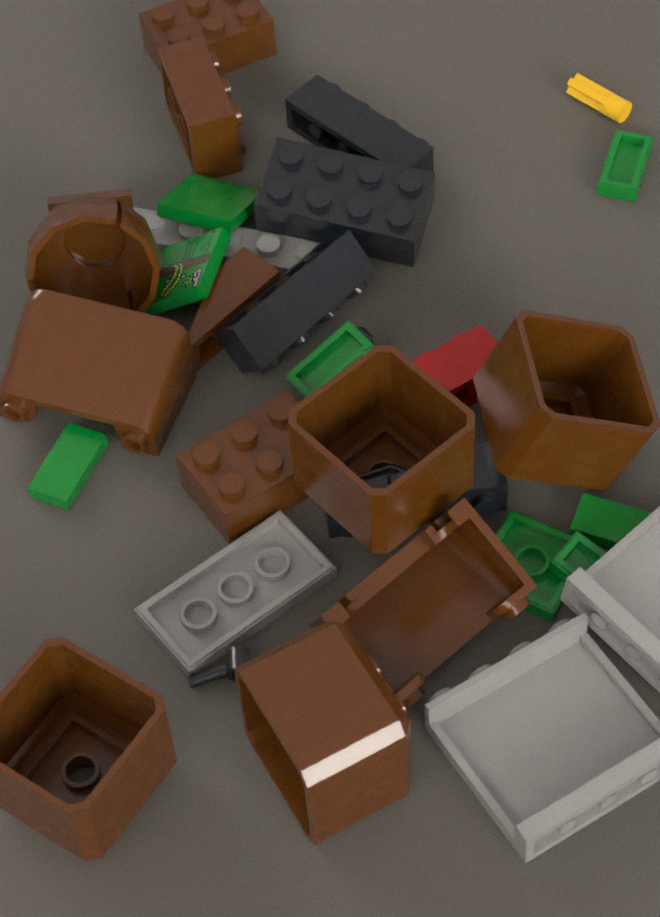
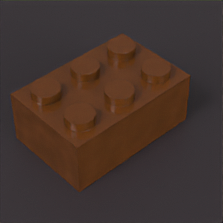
[139,0,276,76]
[157,37,246,178]
[176,390,309,544]

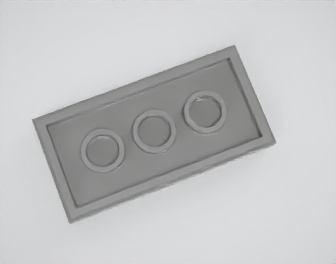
[134,510,337,677]

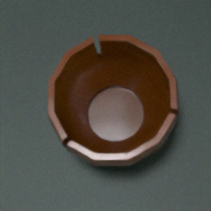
[25,188,163,313]

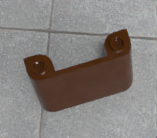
[0,289,196,457]
[309,497,537,709]

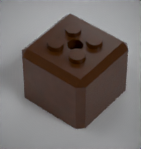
[473,310,660,491]
[288,345,475,553]
[234,621,412,845]
[0,637,177,861]

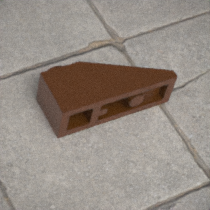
[189,247,280,372]

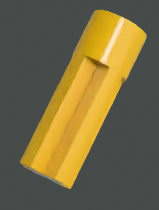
[566,73,632,123]

